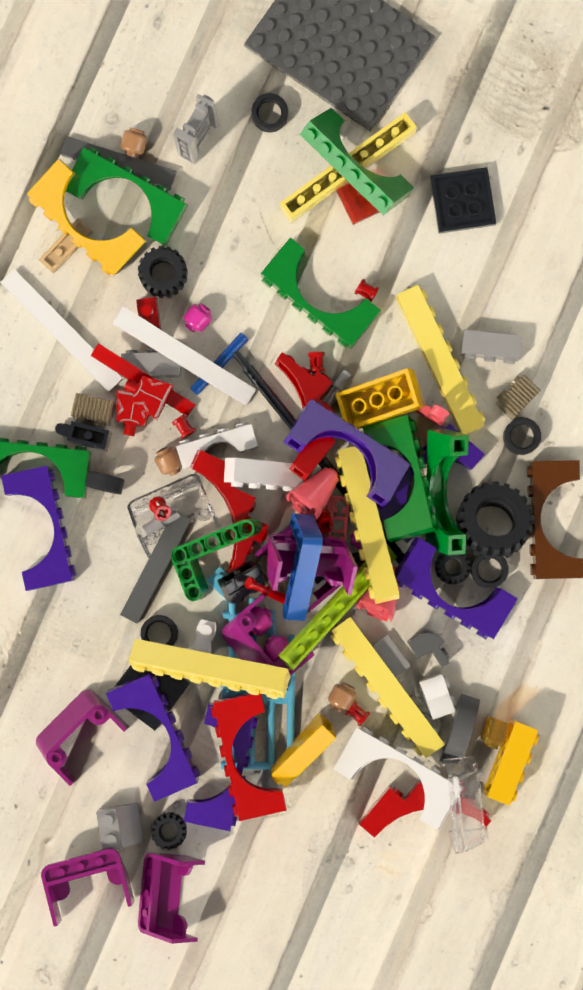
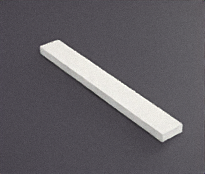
[0,269,123,393]
[112,307,256,406]

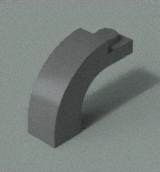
[440,694,480,767]

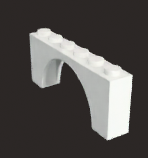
[334,726,462,830]

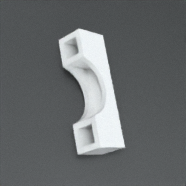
[176,422,258,470]

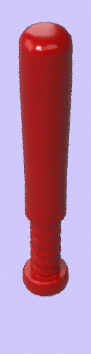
[245,577,286,605]

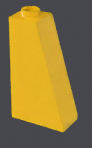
[271,712,336,788]

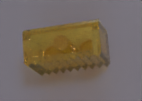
[480,716,510,749]

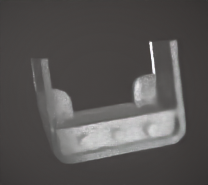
[127,474,221,558]
[443,756,489,854]

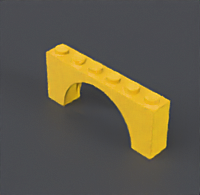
[27,159,147,276]

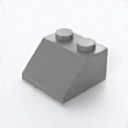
[96,802,144,850]

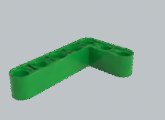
[171,518,262,601]

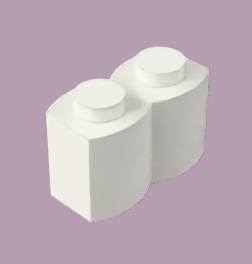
[192,619,217,653]
[418,674,457,720]

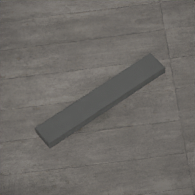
[60,136,177,190]
[120,514,192,624]

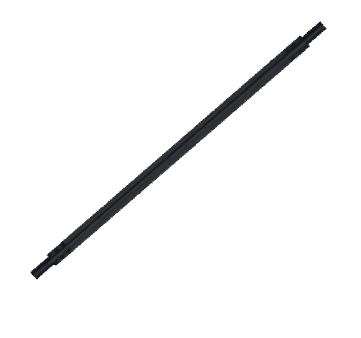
[233,350,405,564]

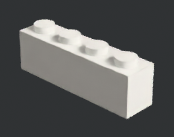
[224,458,302,492]

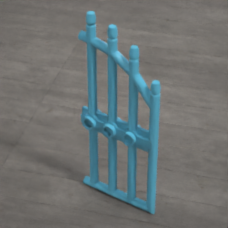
[221,598,295,770]

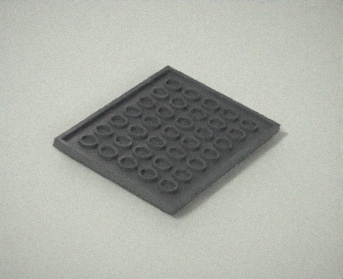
[244,0,436,132]

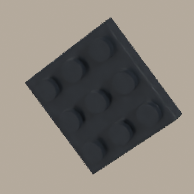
[430,167,497,234]
[114,665,190,731]

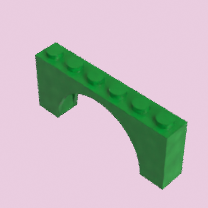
[299,108,414,216]
[66,147,188,246]
[261,238,381,349]
[363,415,438,543]
[425,429,469,555]
[0,438,91,499]

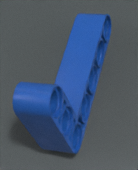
[283,513,323,621]

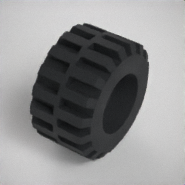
[138,246,188,298]

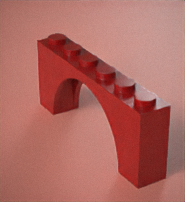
[210,693,287,821]

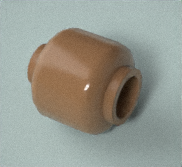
[120,127,148,158]
[154,446,182,476]
[328,682,357,713]

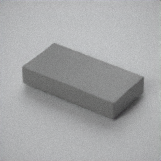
[372,634,411,677]

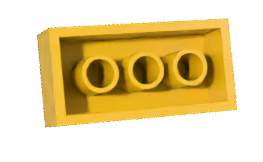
[336,368,425,430]
[483,719,539,806]

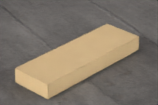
[39,218,93,274]

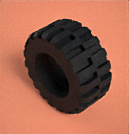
[456,481,534,560]

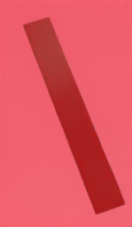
[90,343,196,417]

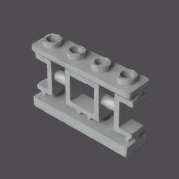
[173,94,218,165]

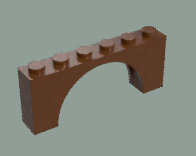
[527,460,583,579]

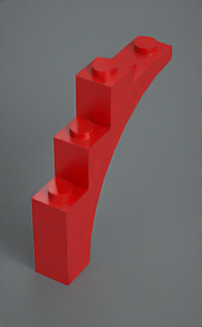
[275,352,336,481]
[189,450,269,572]
[358,774,491,838]

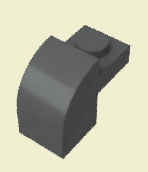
[407,632,449,667]

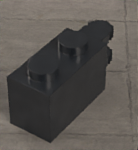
[55,421,112,452]

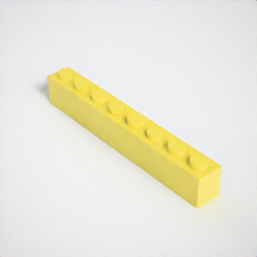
[280,112,417,223]
[396,285,486,435]
[335,446,399,604]
[330,617,445,758]
[128,639,290,699]

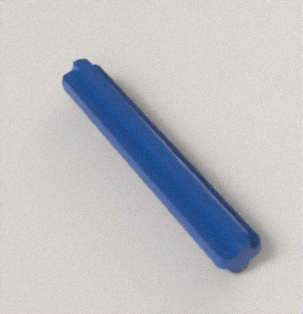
[190,333,248,395]

